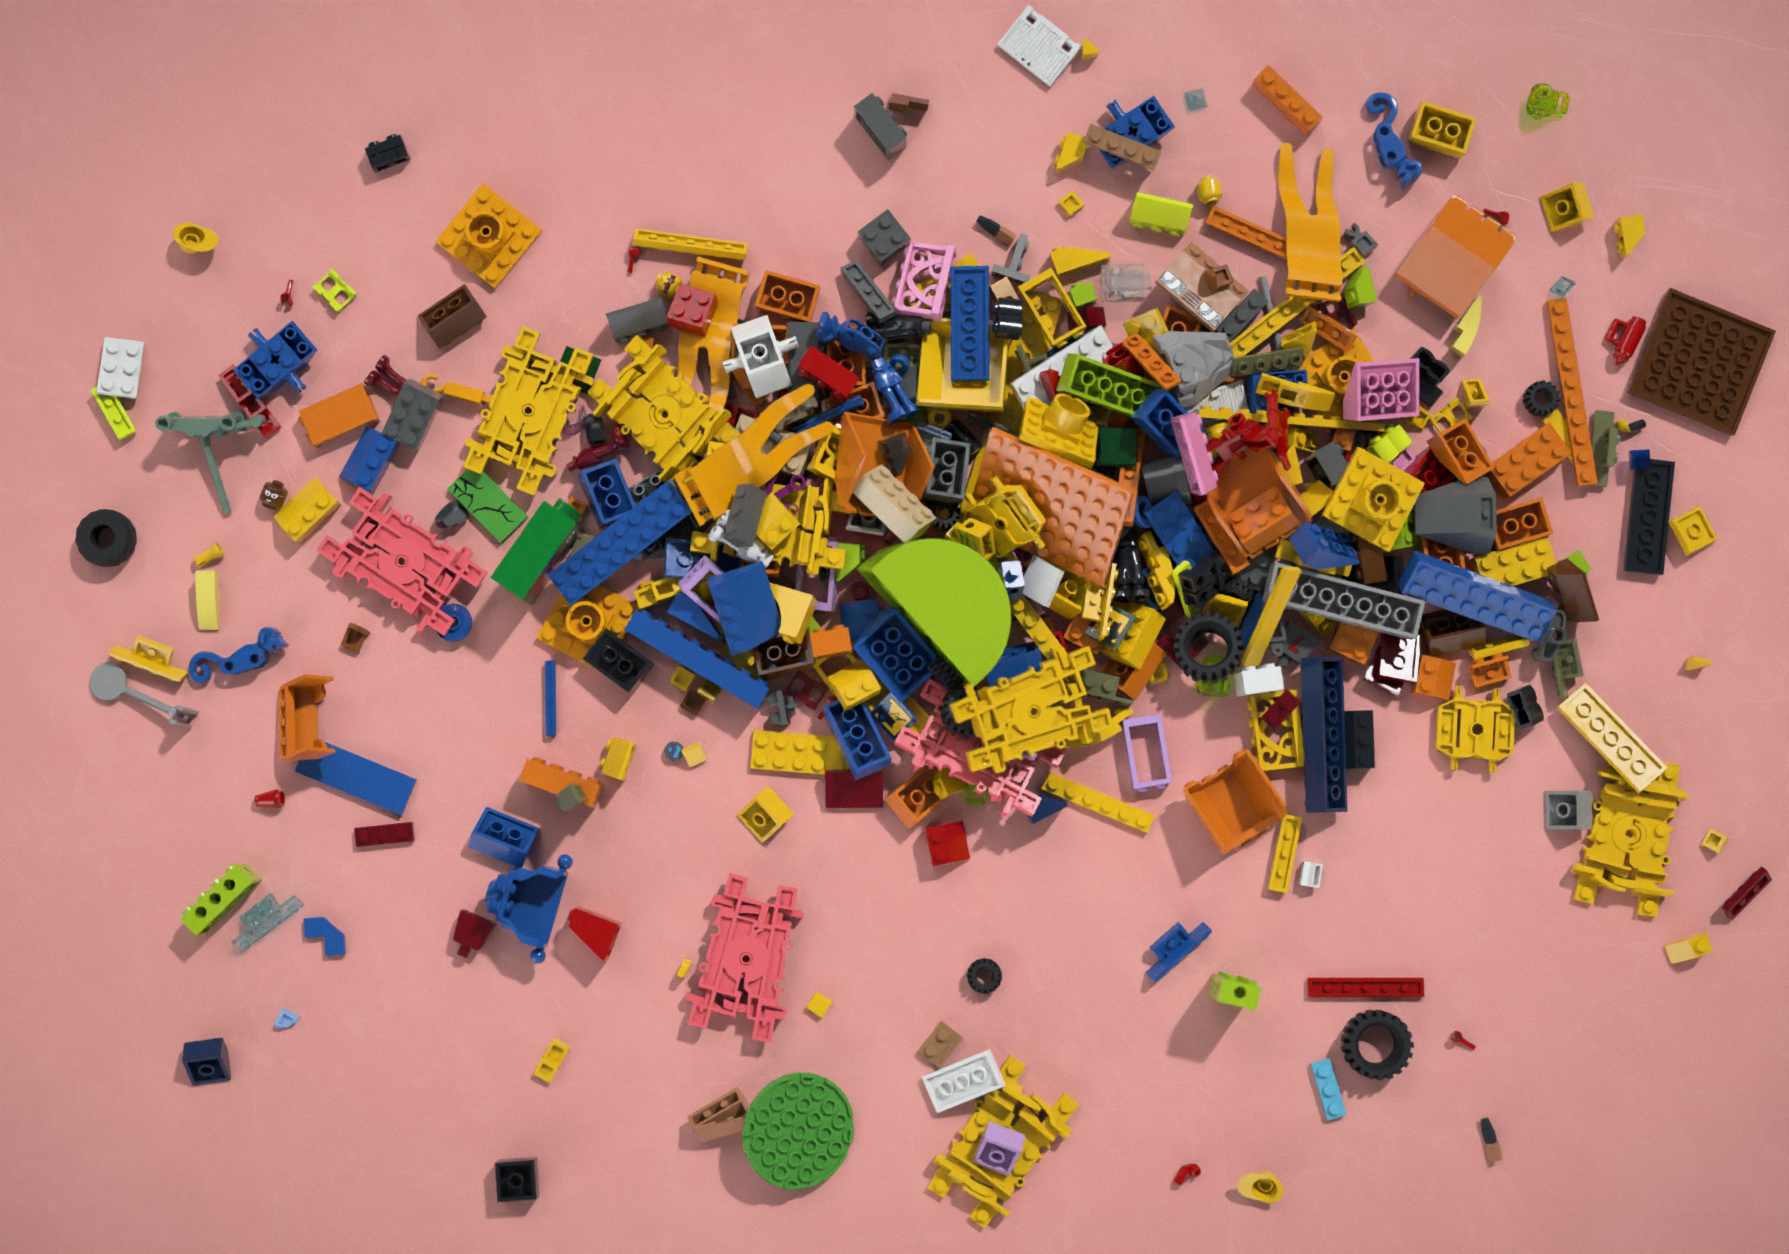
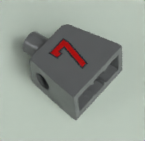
[1276,620,1321,669]

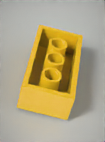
[1470,536,1556,586]

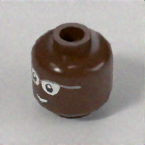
[259,480,288,510]

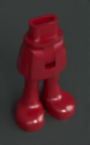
[364,355,411,401]
[567,424,629,472]

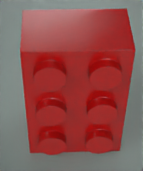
[796,346,860,401]

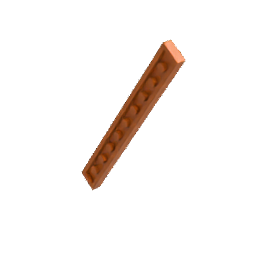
[1546,298,1598,487]

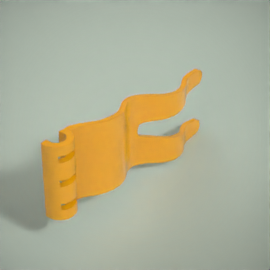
[1278,143,1343,302]
[677,257,750,421]
[674,384,833,526]

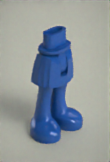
[871,357,920,425]

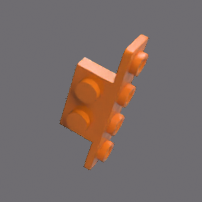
[1122,333,1181,390]

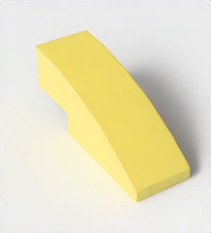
[1449,295,1482,358]
[195,571,220,630]

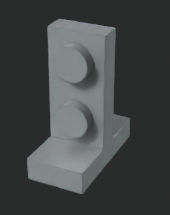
[991,233,1030,285]

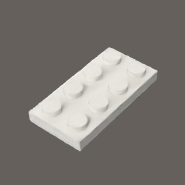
[922,1049,1006,1113]

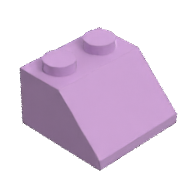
[972,1121,1025,1176]

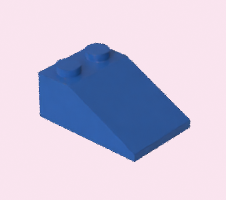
[667,592,726,644]

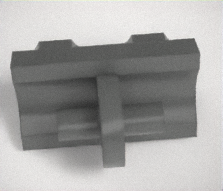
[767,690,800,726]

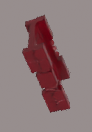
[1317,293,1358,329]
[784,670,828,711]

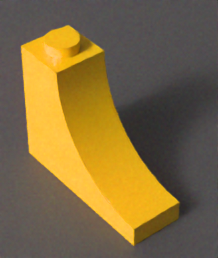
[769,583,817,644]

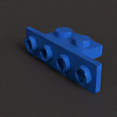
[1145,922,1212,982]

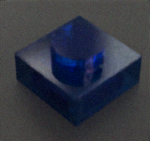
[1628,449,1651,470]

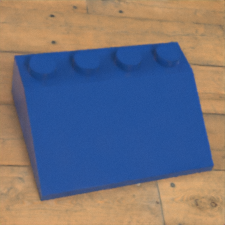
[707,561,781,656]
[852,605,937,702]

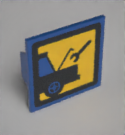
[870,692,918,742]

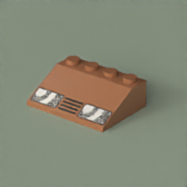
[1155,242,1249,332]

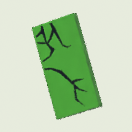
[447,469,528,543]

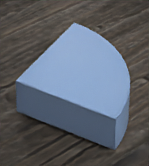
[273,1008,300,1028]

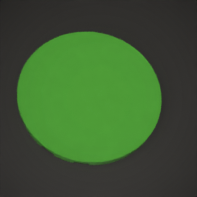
[742,1072,854,1190]

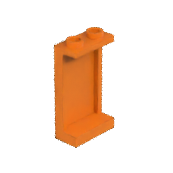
[298,383,381,448]

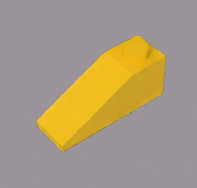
[1049,246,1112,278]

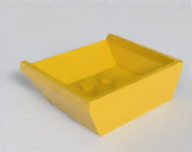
[916,318,1009,412]

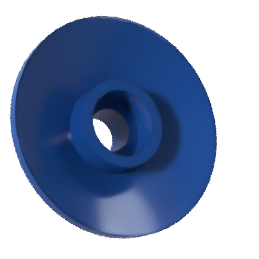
[436,603,472,642]

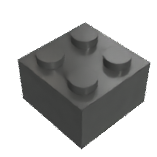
[858,209,911,266]

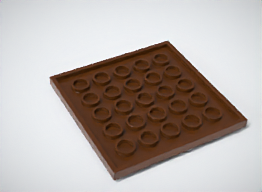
[1627,288,1776,436]

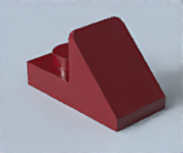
[1066,306,1106,332]

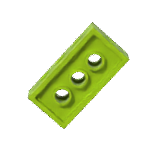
[180,863,262,936]
[1208,971,1262,1011]

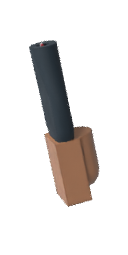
[976,215,1016,246]
[1481,1118,1503,1161]

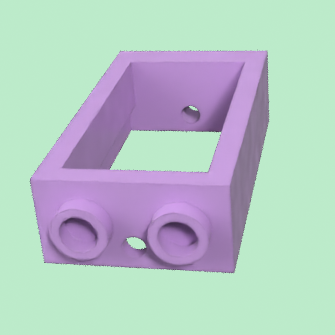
[795,537,839,611]
[678,556,725,623]
[1121,714,1172,792]

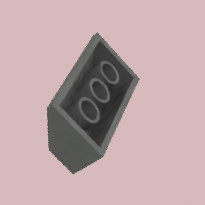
[787,322,830,402]

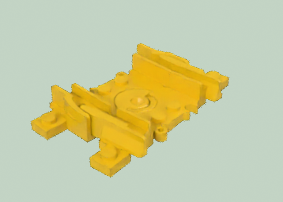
[950,646,1113,773]
[1571,762,1689,917]
[927,1055,1080,1229]

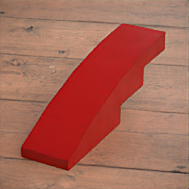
[218,364,281,439]

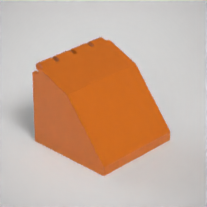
[1395,195,1517,319]
[835,412,935,517]
[1205,447,1312,559]

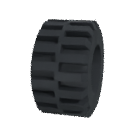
[941,686,980,739]

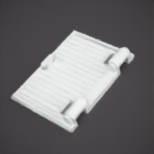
[997,5,1081,87]
[1185,380,1248,441]

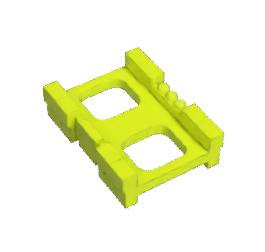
[312,268,357,312]

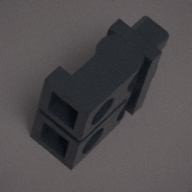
[1178,554,1229,609]

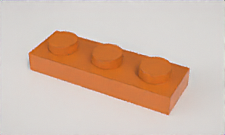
[1300,305,1358,352]

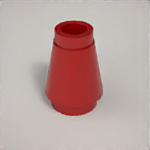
[254,789,285,808]

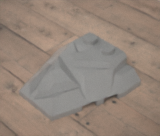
[1152,331,1235,408]

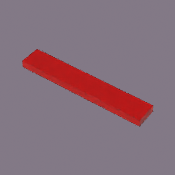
[1307,977,1424,997]

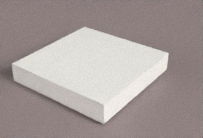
[1023,556,1064,607]

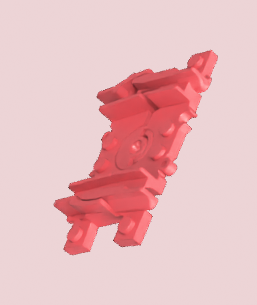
[685,873,803,1043]

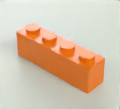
[1252,65,1323,136]

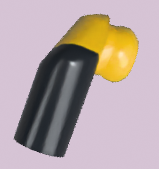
[1616,419,1646,432]

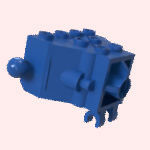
[485,854,573,964]

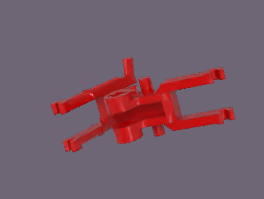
[1205,389,1291,473]

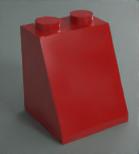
[567,906,622,961]

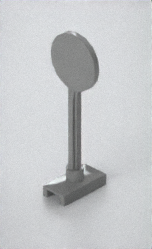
[89,662,199,729]

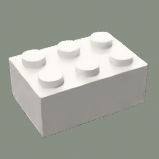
[1234,663,1284,697]

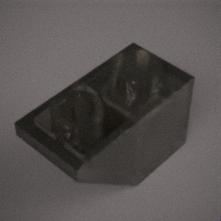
[878,432,912,477]

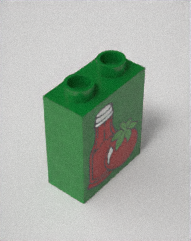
[490,498,585,605]

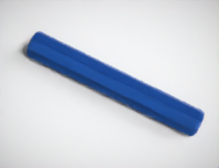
[793,395,864,434]
[545,660,556,737]

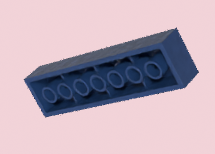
[1301,657,1348,813]

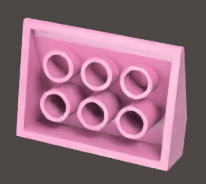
[1343,358,1419,421]
[1170,412,1218,495]

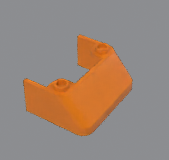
[278,674,335,761]

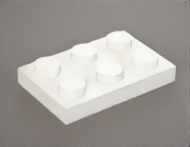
[97,337,145,399]

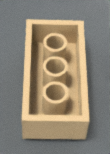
[735,414,815,477]
[852,464,936,543]

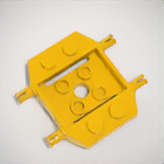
[964,475,1046,562]
[1435,686,1515,773]

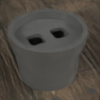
[1142,456,1193,507]

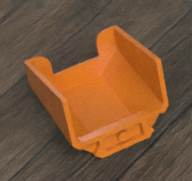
[1182,749,1287,856]

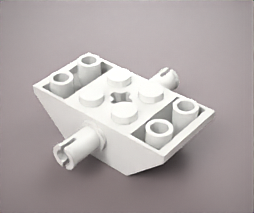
[723,315,799,399]

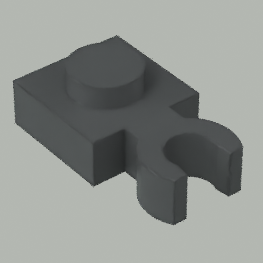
[1344,223,1378,257]

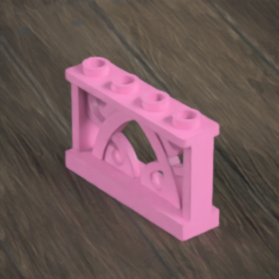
[892,240,957,322]

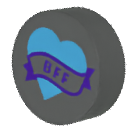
[664,741,684,761]

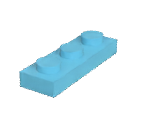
[1310,1058,1347,1120]

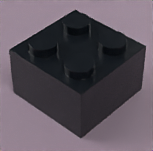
[495,1157,540,1202]

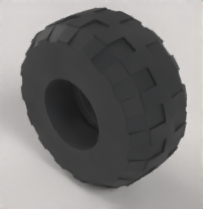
[75,509,137,567]

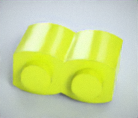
[1367,423,1412,463]

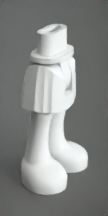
[708,509,774,568]

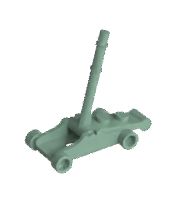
[155,411,266,514]

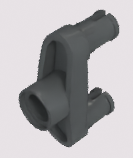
[1531,610,1567,662]

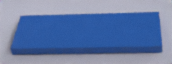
[951,266,990,382]
[295,741,417,815]

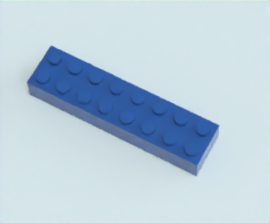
[547,479,692,605]
[1397,551,1557,643]
[624,609,771,710]

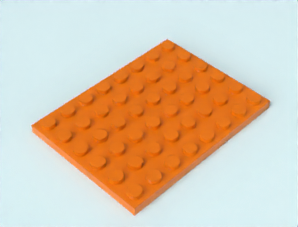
[973,427,1135,586]

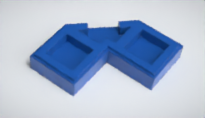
[304,917,346,956]

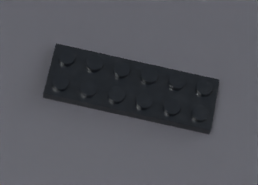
[1623,457,1675,575]

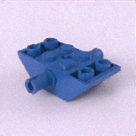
[1098,96,1175,169]
[233,320,317,399]

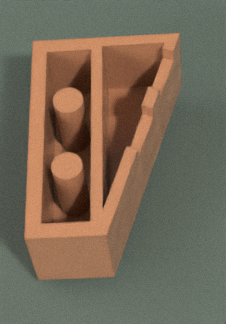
[687,1087,750,1142]

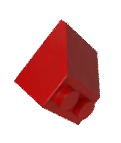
[925,820,970,866]

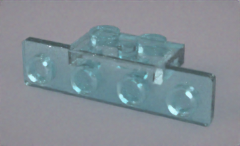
[232,893,304,951]

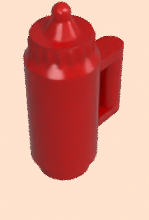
[1604,316,1647,366]

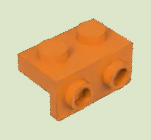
[1467,653,1512,688]

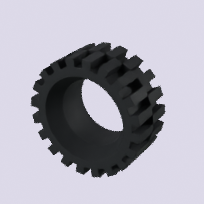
[1174,611,1243,684]
[1341,1009,1414,1080]

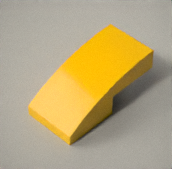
[533,1037,571,1083]

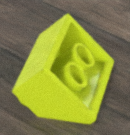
[1129,192,1193,236]

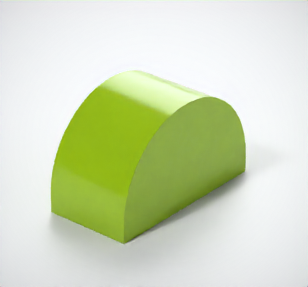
[857,539,1011,687]

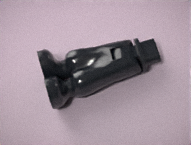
[865,310,932,343]
[1113,536,1149,603]

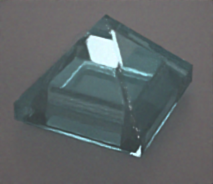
[1184,88,1207,111]
[1549,276,1576,297]

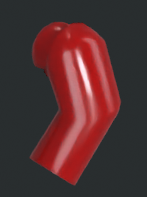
[1173,1163,1201,1186]

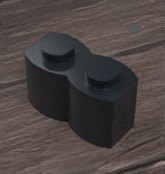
[992,298,1022,340]
[1409,347,1450,386]
[1507,684,1544,729]

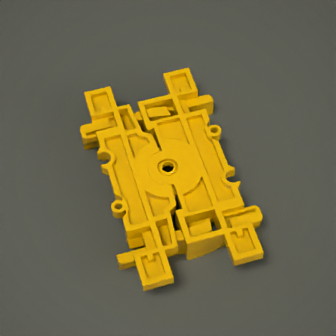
[463,326,594,496]
[587,335,740,484]
[690,478,850,575]

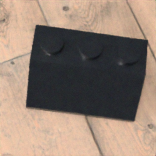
[1344,710,1375,769]

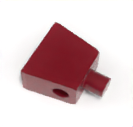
[453,909,497,958]

